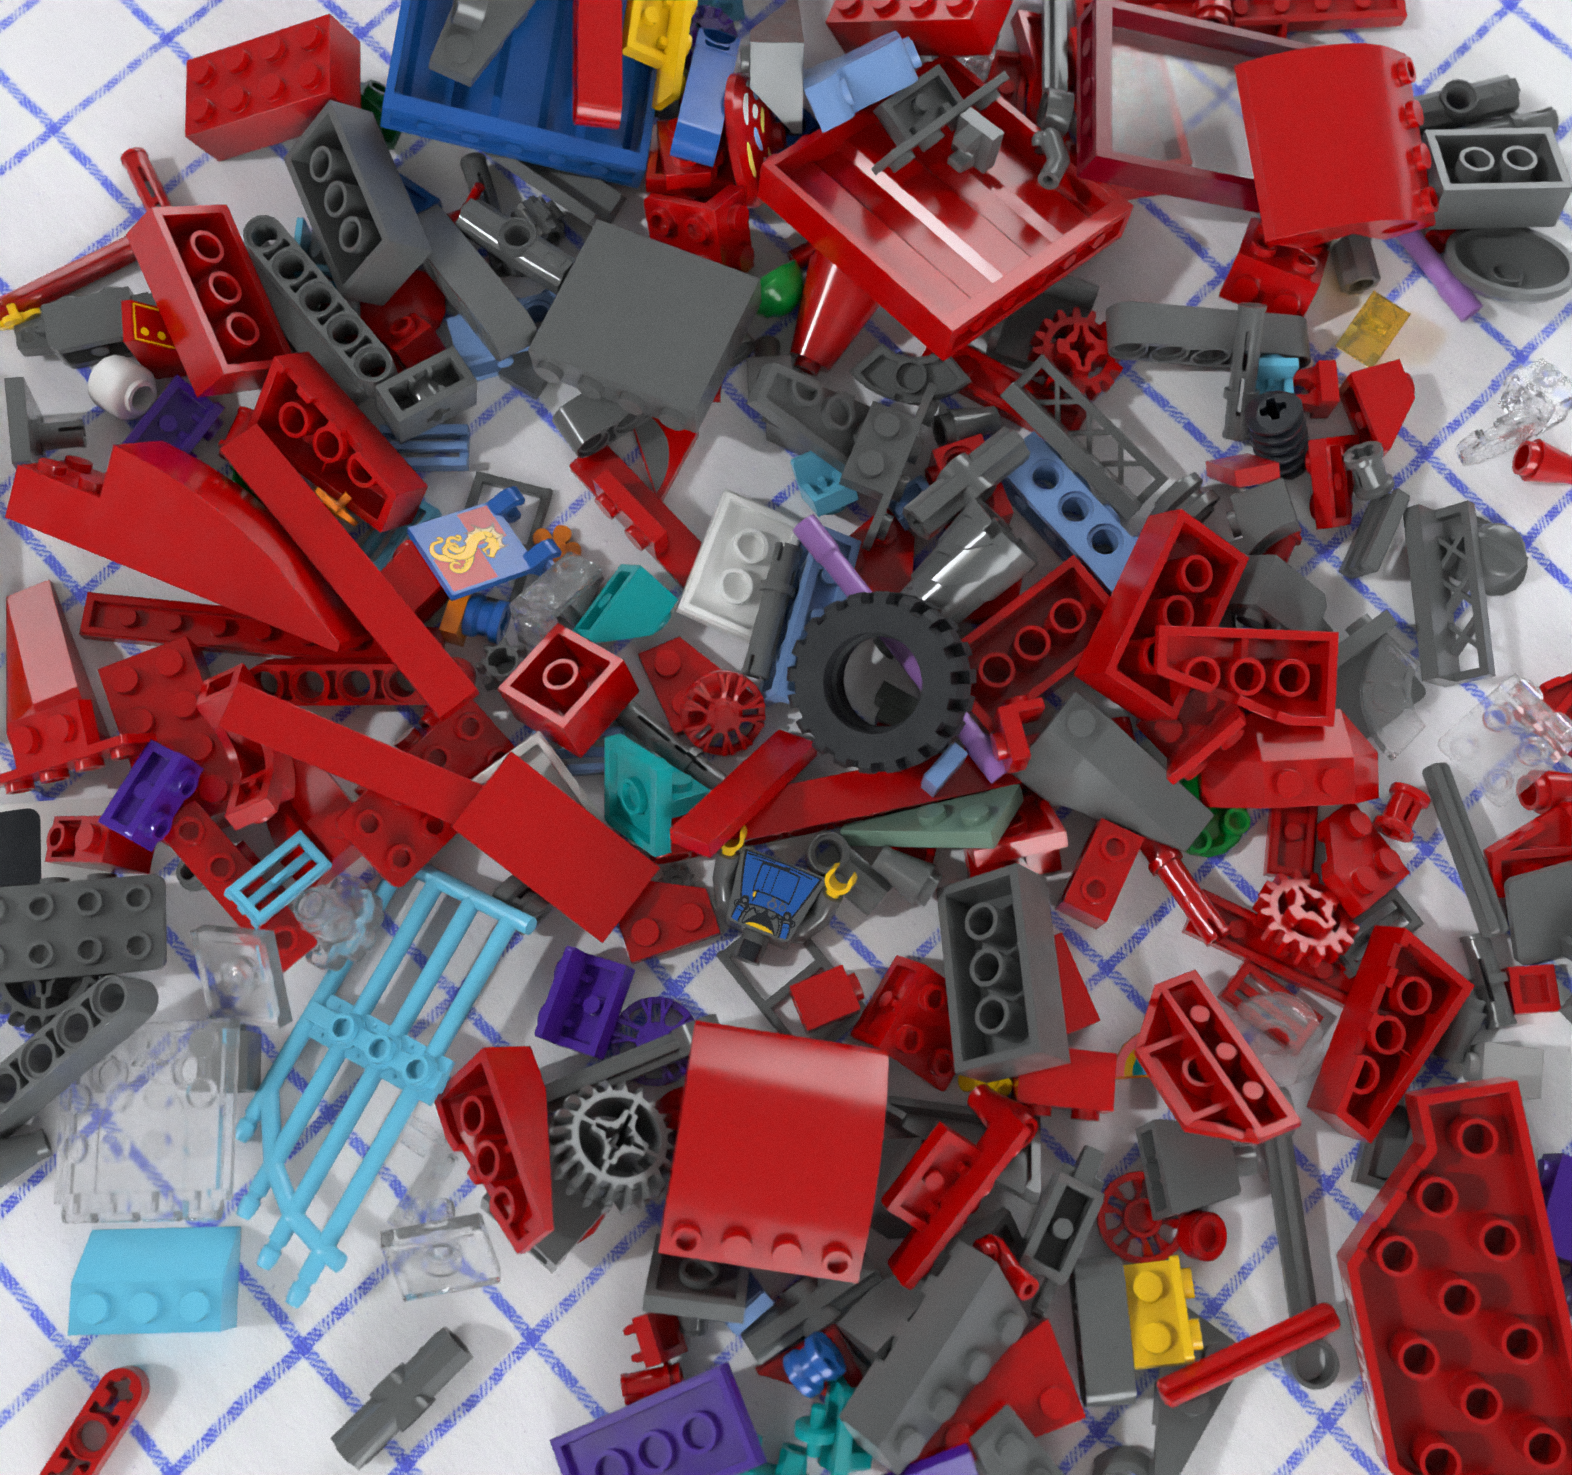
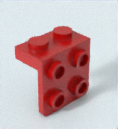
[644,184,755,273]
[1218,217,1330,317]

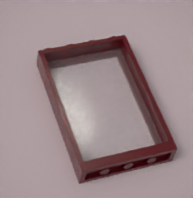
[1077,0,1316,213]

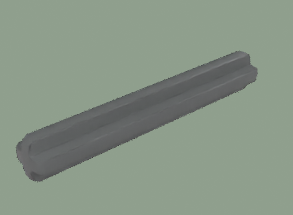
[1422,762,1509,938]

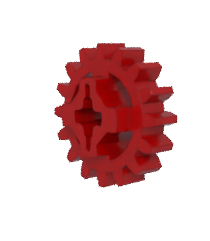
[1028,307,1123,402]
[1252,870,1359,967]

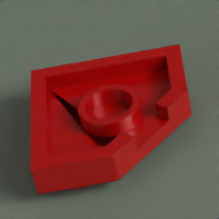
[847,508,915,598]
[1317,804,1410,919]

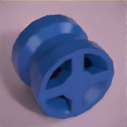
[462,592,512,645]
[783,1331,846,1398]

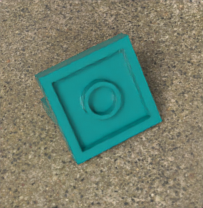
[604,733,711,857]

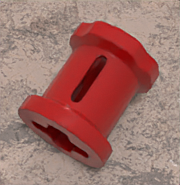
[1372,782,1431,843]

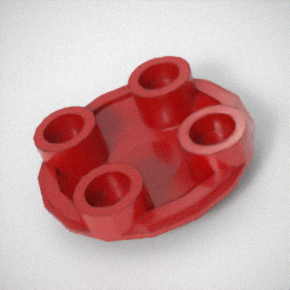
[360,270,446,343]

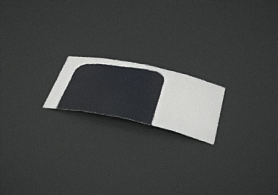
[0,797,111,887]

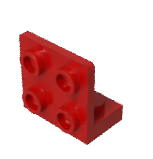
[1135,688,1246,785]
[849,955,956,1092]

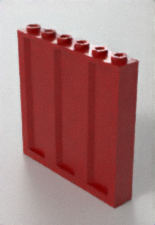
[757,56,1134,361]

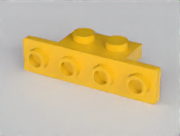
[622,0,698,111]

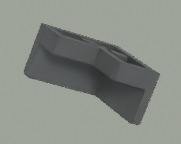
[985,275,1100,370]

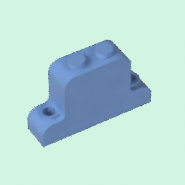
[803,31,922,133]

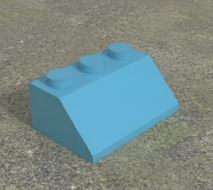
[68,1226,241,1336]

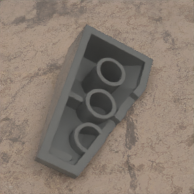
[1011,692,1214,852]

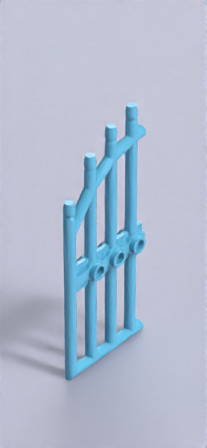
[233,863,537,1308]

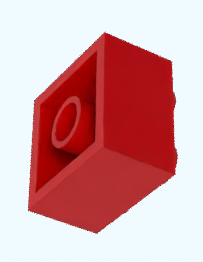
[498,623,640,758]

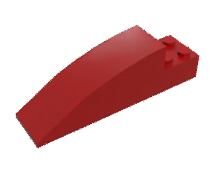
[5,440,373,652]

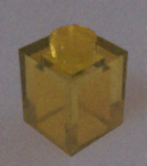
[1335,291,1411,367]

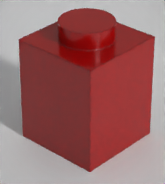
[788,964,865,1035]

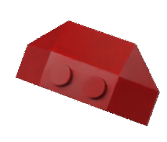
[1198,709,1379,809]
[1134,969,1302,1144]

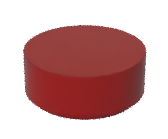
[1178,1210,1227,1262]

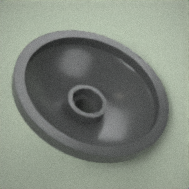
[1444,227,1572,304]

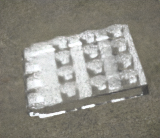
[54,1017,241,1224]

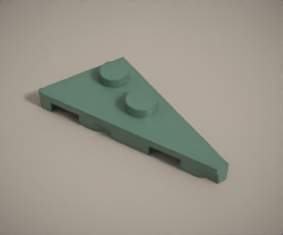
[840,785,1024,849]

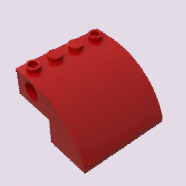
[1234,43,1439,250]
[658,1020,889,1283]

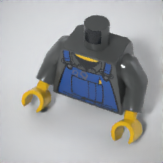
[712,825,858,966]

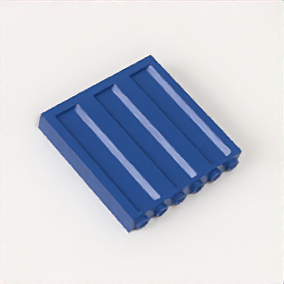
[380,0,657,189]

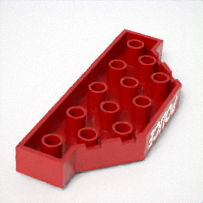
[1336,1076,1572,1475]

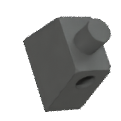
[1135,1119,1258,1221]

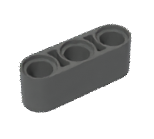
[1069,1255,1136,1408]

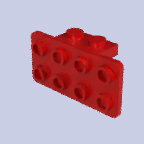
[335,700,515,887]

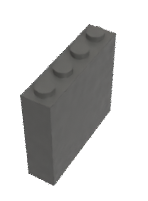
[528,219,761,434]

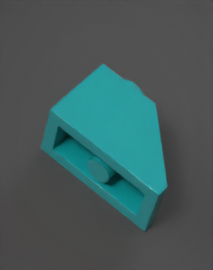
[572,564,679,643]

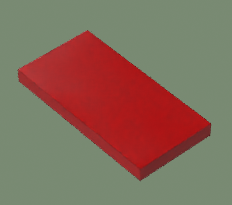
[451,751,660,943]

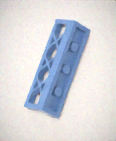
[759,526,861,706]

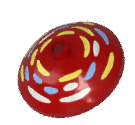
[724,72,787,208]

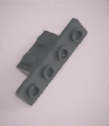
[871,64,1009,176]
[839,382,940,552]

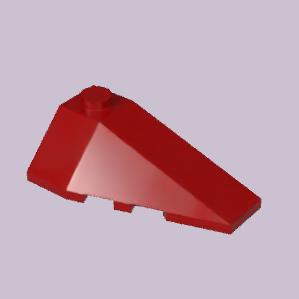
[1154,625,1339,727]

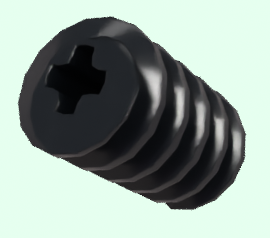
[1245,390,1310,480]

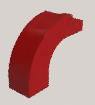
[195,663,295,830]

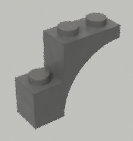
[1218,478,1301,628]

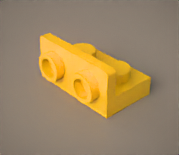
[1123,1255,1204,1370]

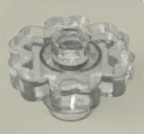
[294,875,385,972]

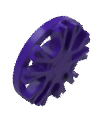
[611,997,695,1087]

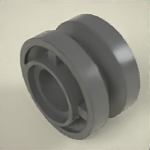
[1149,472,1220,523]

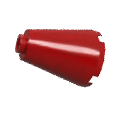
[789,249,880,377]

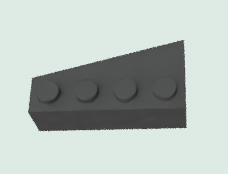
[839,1237,1030,1475]

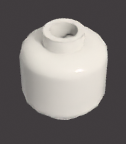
[88,355,157,420]

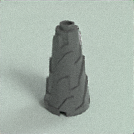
[873,497,1039,660]

